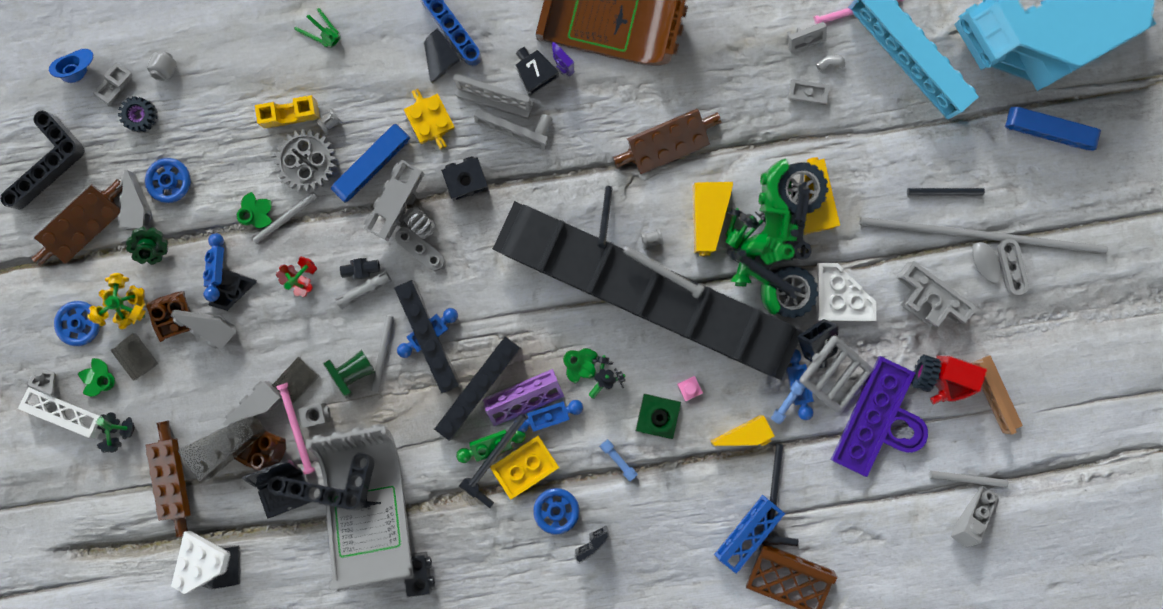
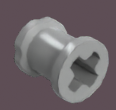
[316,109,342,134]
[641,229,664,249]

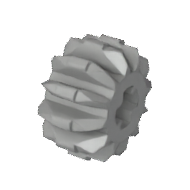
[404,206,436,239]

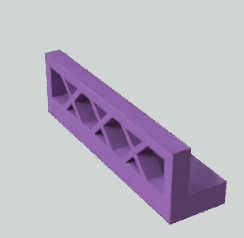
[482,369,564,426]

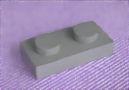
[788,79,829,105]

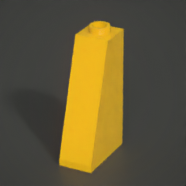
[803,157,840,235]
[693,182,733,257]

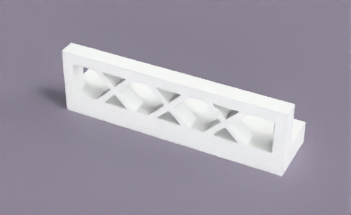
[18,387,102,439]

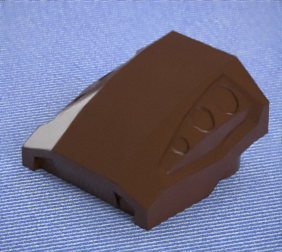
[146,291,191,342]
[233,423,287,471]

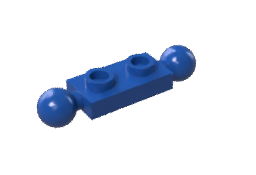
[203,233,224,302]
[397,308,458,358]
[786,349,814,421]
[514,400,583,432]

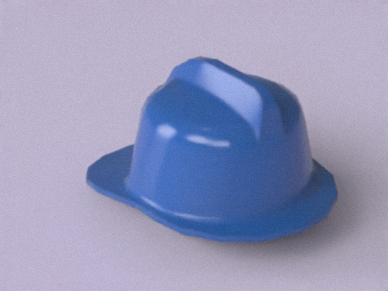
[49,49,94,83]

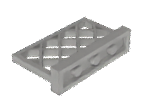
[454,74,534,120]

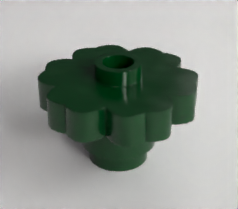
[126,227,168,265]

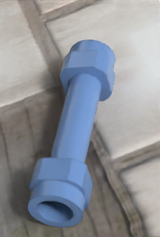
[771,380,805,424]
[599,439,638,482]

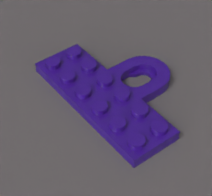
[830,356,928,477]

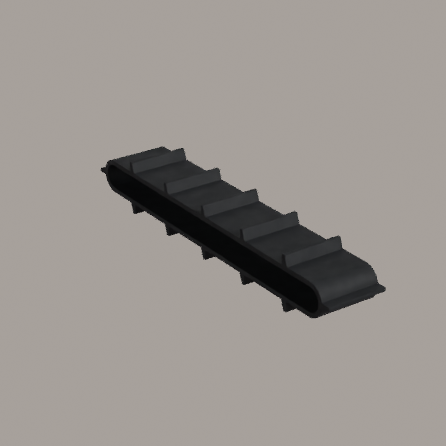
[492,201,803,381]

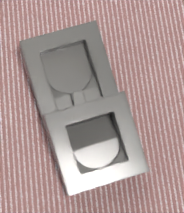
[93,62,133,106]

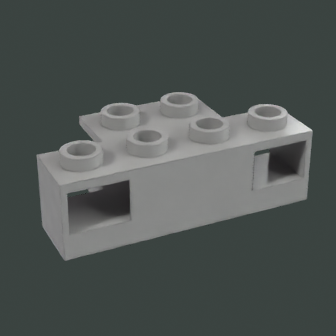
[364,160,425,241]
[896,261,977,328]

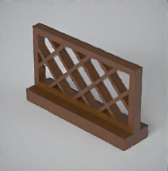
[746,544,838,609]

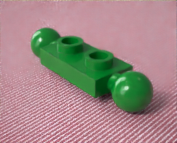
[456,429,526,463]

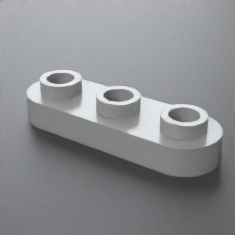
[395,227,445,271]
[998,239,1029,296]

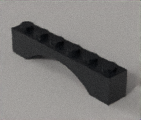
[394,280,461,394]
[434,336,521,441]

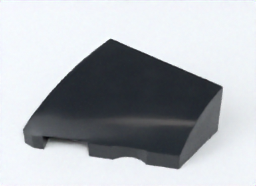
[208,268,257,311]

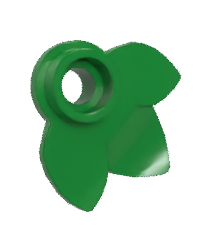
[237,192,272,228]
[563,348,598,384]
[78,358,115,397]

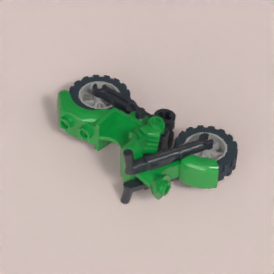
[727,159,828,318]

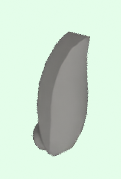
[972,242,1000,283]

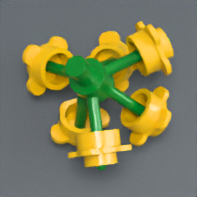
[88,273,146,329]

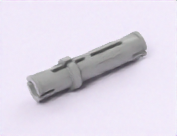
[335,271,392,309]

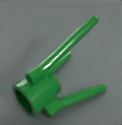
[294,8,341,48]

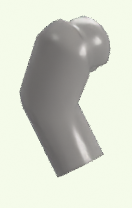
[816,55,846,71]

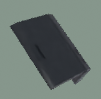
[242,459,311,519]

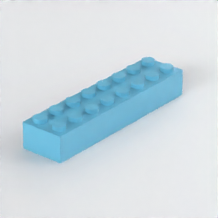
[848,0,979,120]

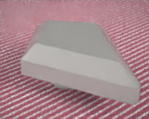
[27,370,56,397]

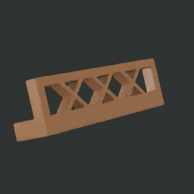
[972,355,1023,435]

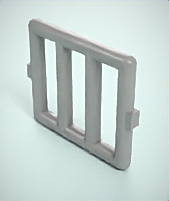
[800,336,873,413]

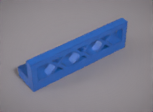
[714,495,785,574]

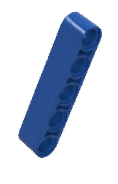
[421,0,481,66]
[1005,107,1101,151]
[331,124,410,203]

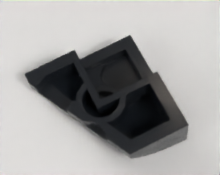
[424,28,460,83]

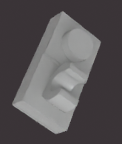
[787,22,827,54]

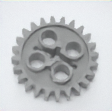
[274,129,337,192]

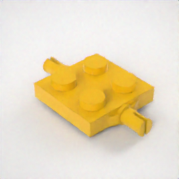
[403,89,455,150]

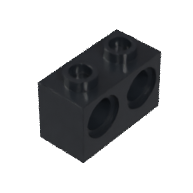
[404,552,435,598]

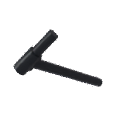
[459,413,527,508]
[759,444,799,547]

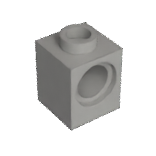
[298,403,331,428]

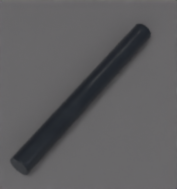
[598,186,613,248]
[907,188,985,196]

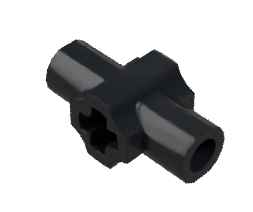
[340,258,381,280]

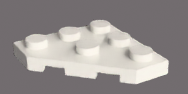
[817,263,876,321]
[171,531,230,594]

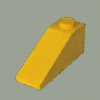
[710,415,775,446]

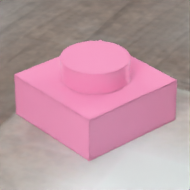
[677,376,703,401]

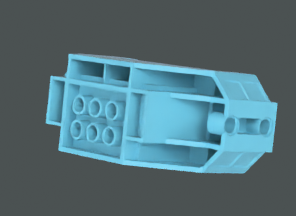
[954,0,1156,91]

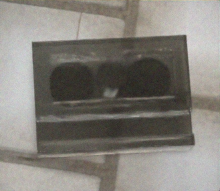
[110,333,158,381]
[272,357,320,404]

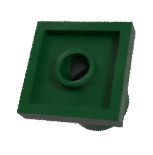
[323,350,375,399]
[635,393,681,439]

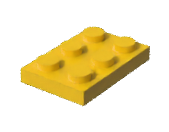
[490,435,559,500]

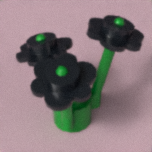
[725,208,766,249]

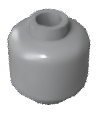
[147,51,177,81]

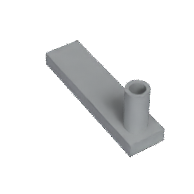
[474,109,553,150]

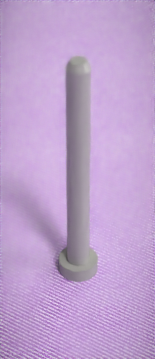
[624,247,704,298]

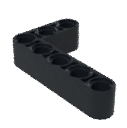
[0,111,85,210]
[268,453,375,511]

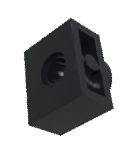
[441,156,489,202]

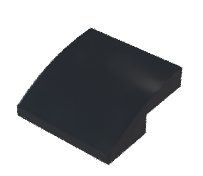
[575,525,609,563]

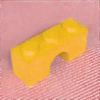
[254,95,320,129]

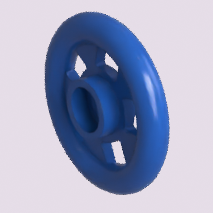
[145,158,191,203]
[54,301,100,346]
[533,488,580,535]

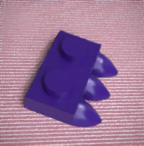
[552,42,574,77]

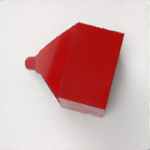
[930,356,987,405]

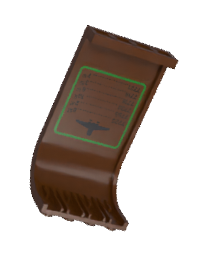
[536,0,688,66]

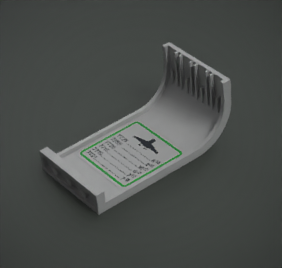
[306,424,414,592]

